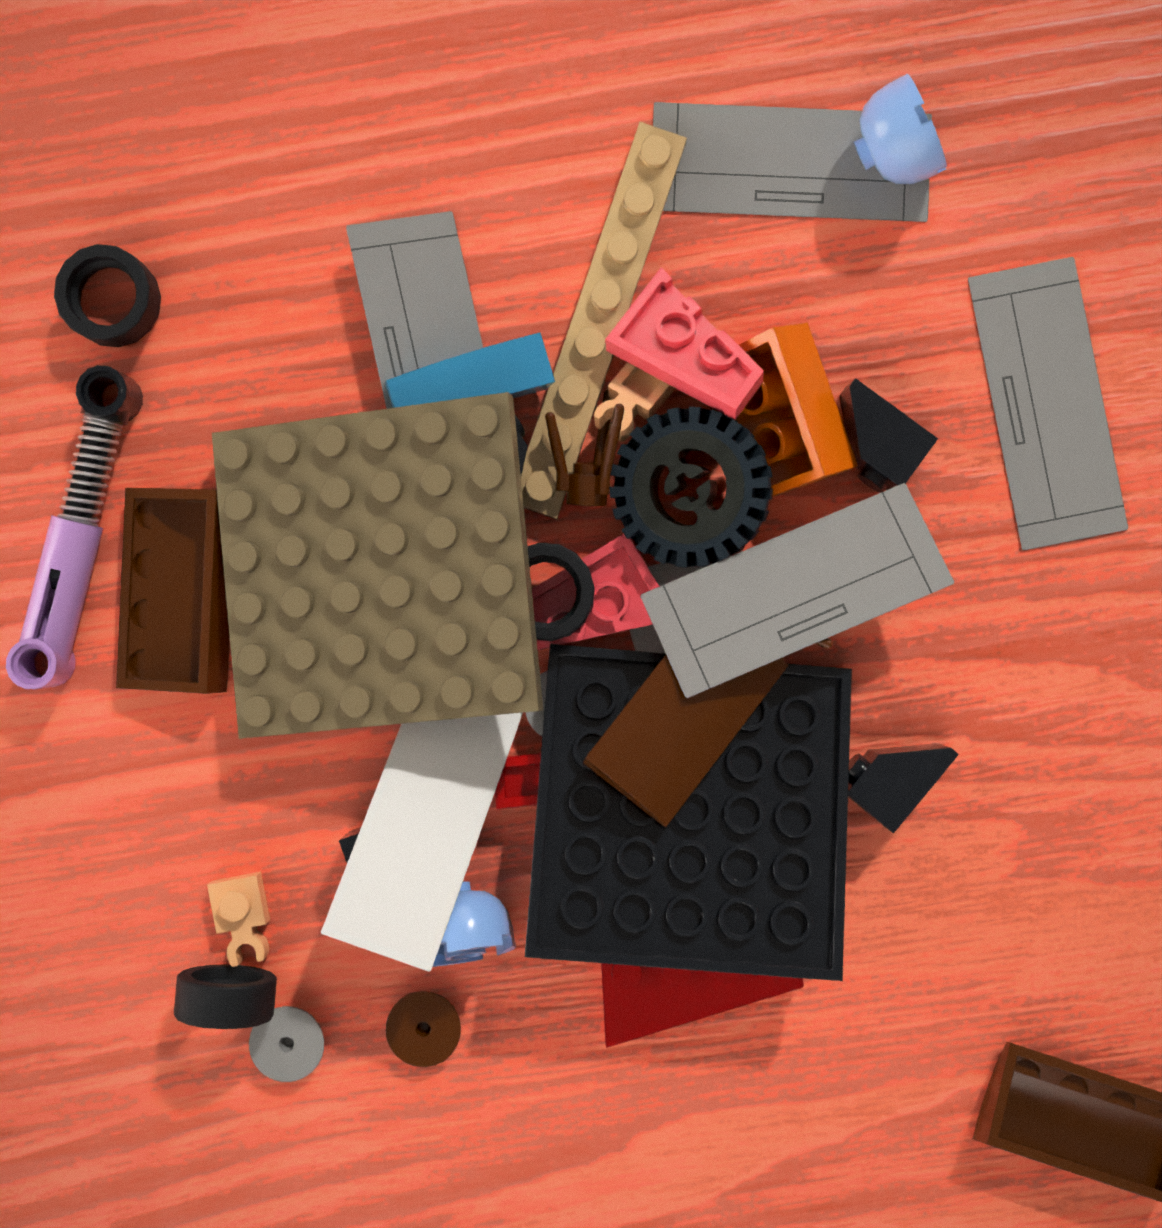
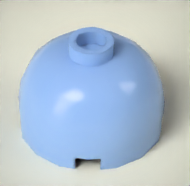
[854,74,947,184]
[433,881,516,967]

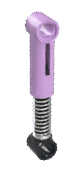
[6,365,143,690]

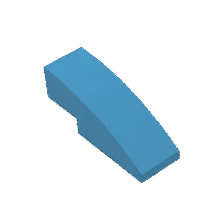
[385,333,555,408]

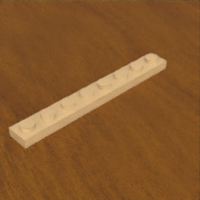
[521,122,687,520]

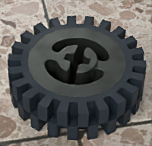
[609,406,773,568]

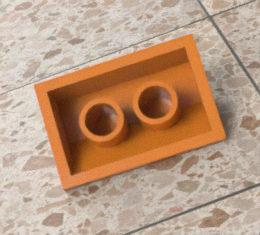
[712,322,858,497]

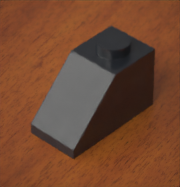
[840,378,938,493]
[848,743,959,833]

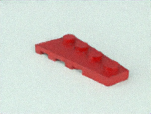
[601,963,804,1048]

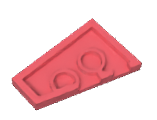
[605,267,764,420]
[532,534,660,650]

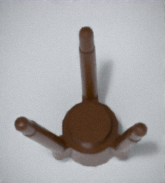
[545,389,624,506]

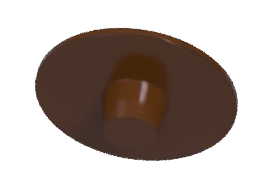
[386,991,461,1067]

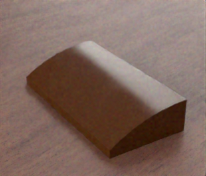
[116,488,230,694]
[583,655,788,827]
[973,1042,1162,1202]

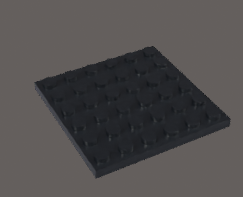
[524,644,852,981]

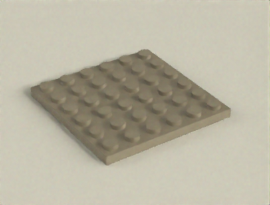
[212,392,543,739]

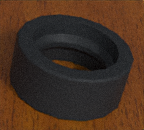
[54,244,161,347]
[528,543,595,641]
[174,964,277,1029]

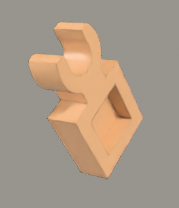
[594,362,676,442]
[207,871,270,967]

